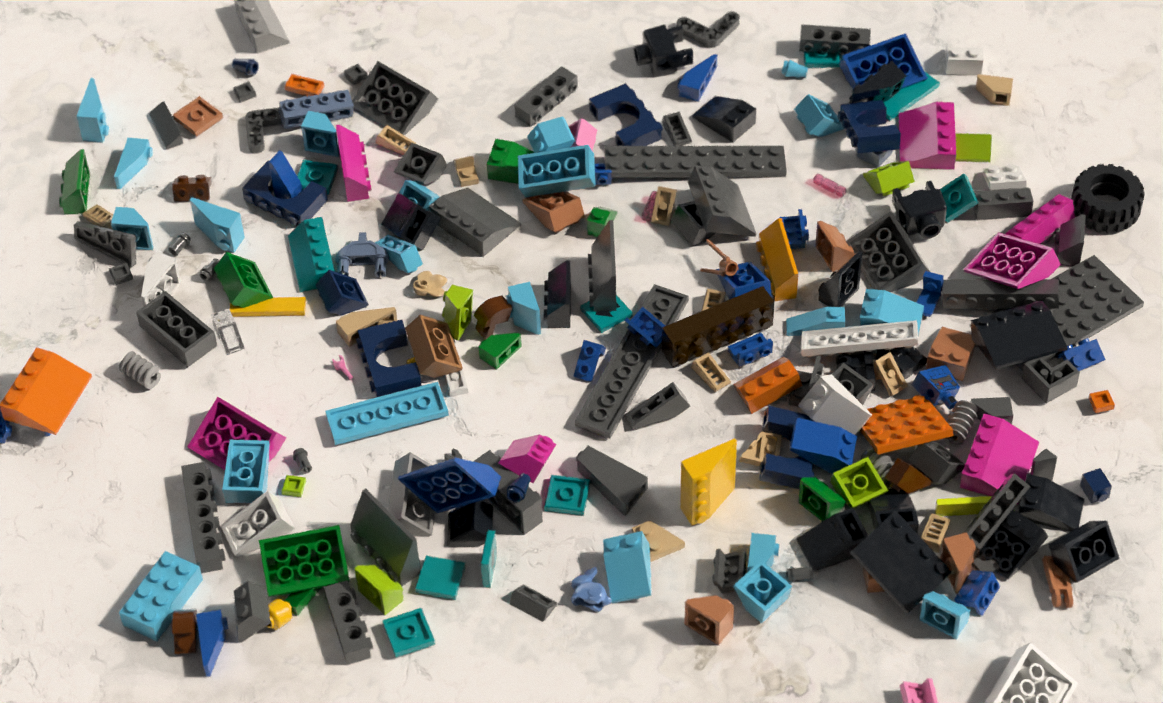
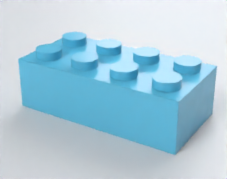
[518,145,595,198]
[119,551,203,642]

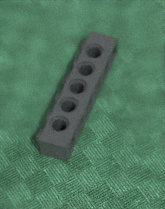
[181,461,226,574]

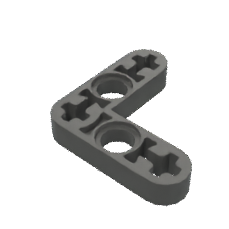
[676,11,740,48]
[245,107,283,153]

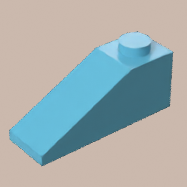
[114,137,153,189]
[375,235,423,273]
[786,307,845,336]
[747,533,779,573]

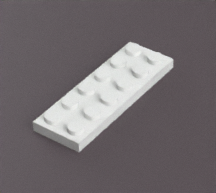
[801,320,918,357]

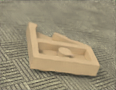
[739,430,782,467]
[632,520,685,562]

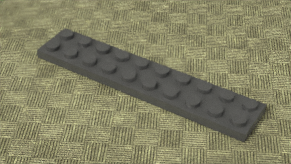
[604,146,787,178]
[575,284,689,439]

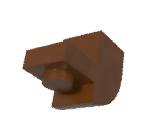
[473,295,513,340]
[172,608,198,654]

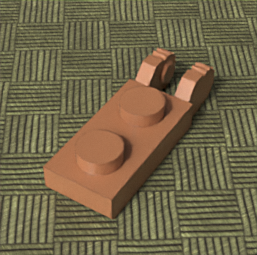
[1042,555,1074,608]

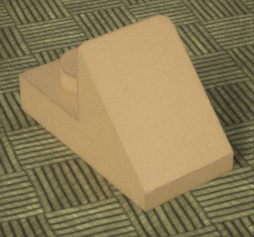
[453,156,479,187]
[651,186,677,226]
[874,352,908,396]

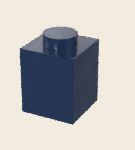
[1080,468,1112,504]

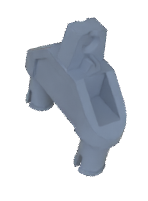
[335,232,389,278]

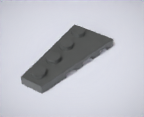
[74,221,136,268]

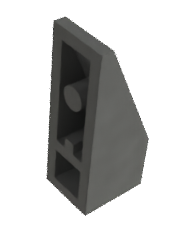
[625,382,691,429]

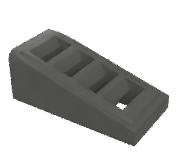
[662,112,692,146]

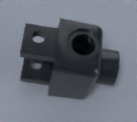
[634,24,693,76]
[892,181,947,239]

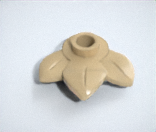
[413,271,447,297]

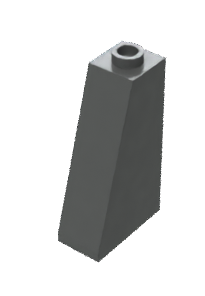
[576,445,648,516]

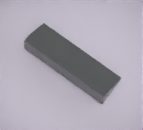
[149,101,183,149]

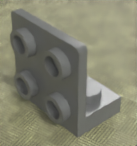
[788,355,823,407]

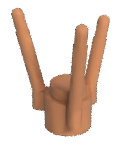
[700,239,739,277]

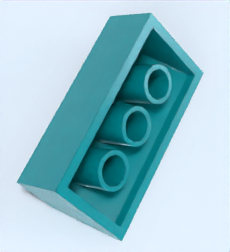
[288,217,335,292]

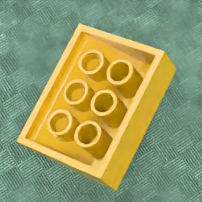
[680,438,737,526]

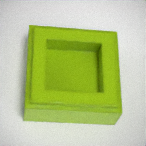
[281,475,306,497]

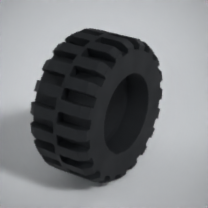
[1071,164,1145,233]

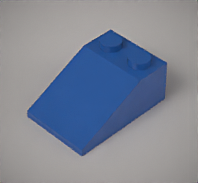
[716,261,772,300]
[789,418,857,475]

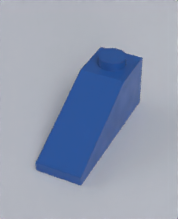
[677,54,718,102]
[269,150,303,199]
[196,609,229,677]

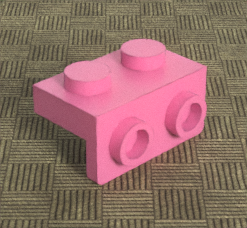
[900,678,938,703]

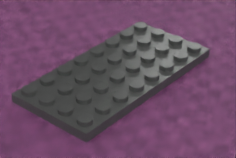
[986,255,1144,371]

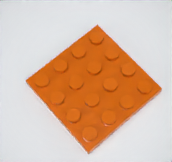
[860,395,953,454]

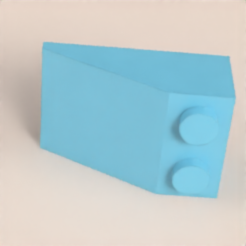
[76,78,109,143]
[190,197,245,253]
[860,289,924,335]
[222,440,270,503]
[603,531,652,604]

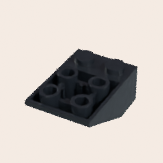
[849,61,906,103]
[381,193,441,250]
[868,488,919,534]
[796,508,868,572]
[975,509,1048,580]

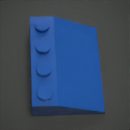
[839,33,927,89]
[398,458,501,514]

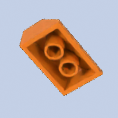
[733,356,802,414]

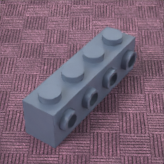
[279,90,354,129]

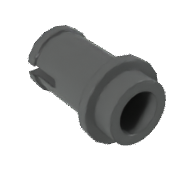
[168,233,191,256]
[199,258,219,281]
[292,448,312,474]
[786,566,813,582]

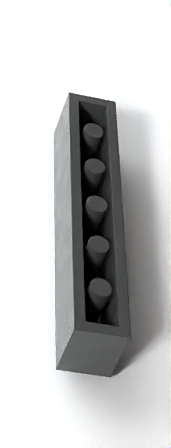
[942,279,1059,309]

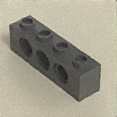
[799,24,871,55]
[514,66,578,127]
[963,473,1030,550]
[324,580,373,665]

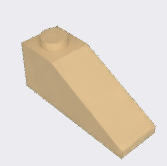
[336,307,397,347]

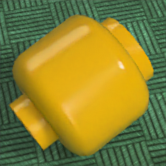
[266,599,292,630]

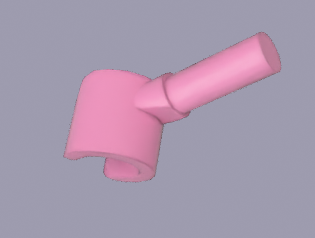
[332,355,353,380]

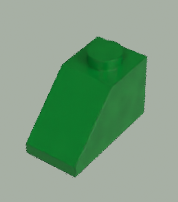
[587,207,617,237]
[478,333,522,370]

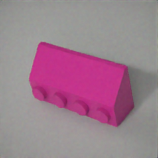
[336,125,372,202]
[1005,194,1075,244]

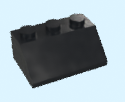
[544,260,571,328]
[1048,520,1119,583]

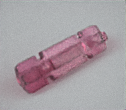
[813,174,846,197]
[642,191,657,222]

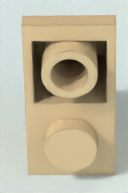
[976,74,1013,106]

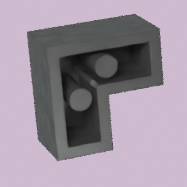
[1022,357,1080,404]

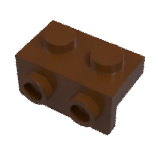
[172,175,212,202]

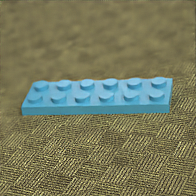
[325,382,449,445]

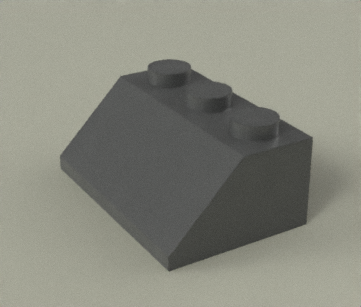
[973,187,1034,220]

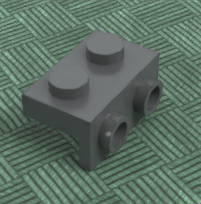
[712,549,747,593]

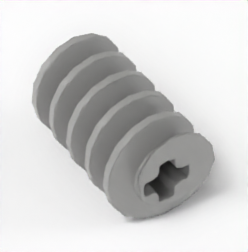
[119,351,161,389]
[947,400,978,444]
[861,447,894,488]

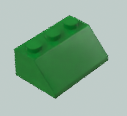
[59,149,90,215]
[214,252,273,308]

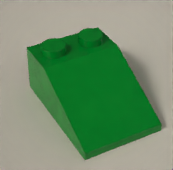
[486,139,534,184]

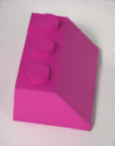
[499,434,557,483]

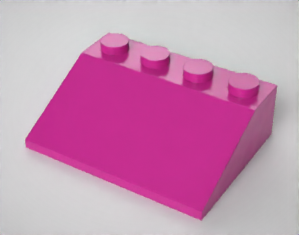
[899,102,956,170]
[963,232,1061,289]
[187,396,287,470]
[960,414,1039,505]

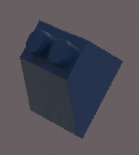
[315,270,369,316]

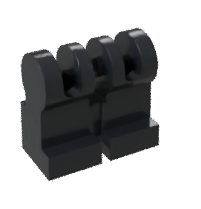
[876,346,927,379]
[836,351,875,392]

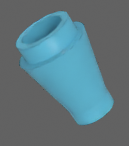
[781,60,808,78]

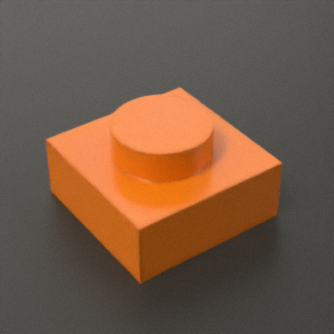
[1088,390,1115,413]

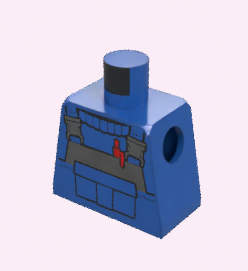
[911,365,960,410]

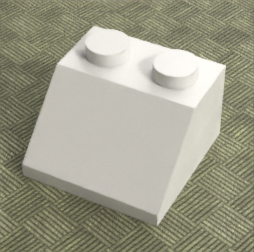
[945,47,984,75]

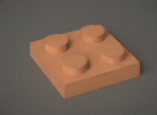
[173,96,223,137]

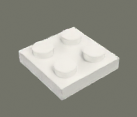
[983,164,1027,190]

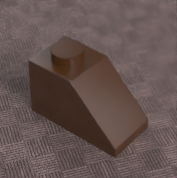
[885,458,933,494]

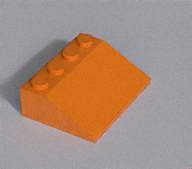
[0,347,92,435]

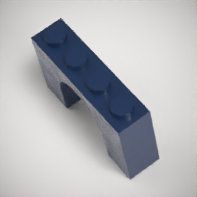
[589,83,663,146]
[838,100,901,154]
[242,161,328,226]
[356,320,422,397]
[759,406,814,489]

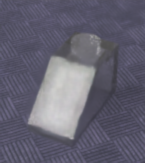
[211,308,245,355]

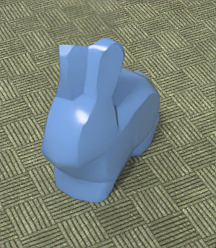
[571,567,612,612]

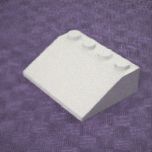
[985,642,1078,703]

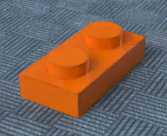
[285,74,324,96]

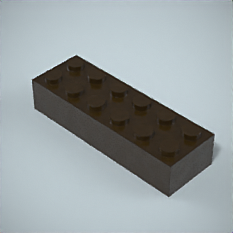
[662,286,774,367]

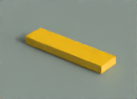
[229,297,306,317]

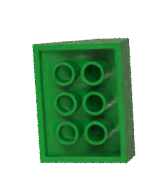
[259,525,350,598]

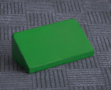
[285,587,323,616]

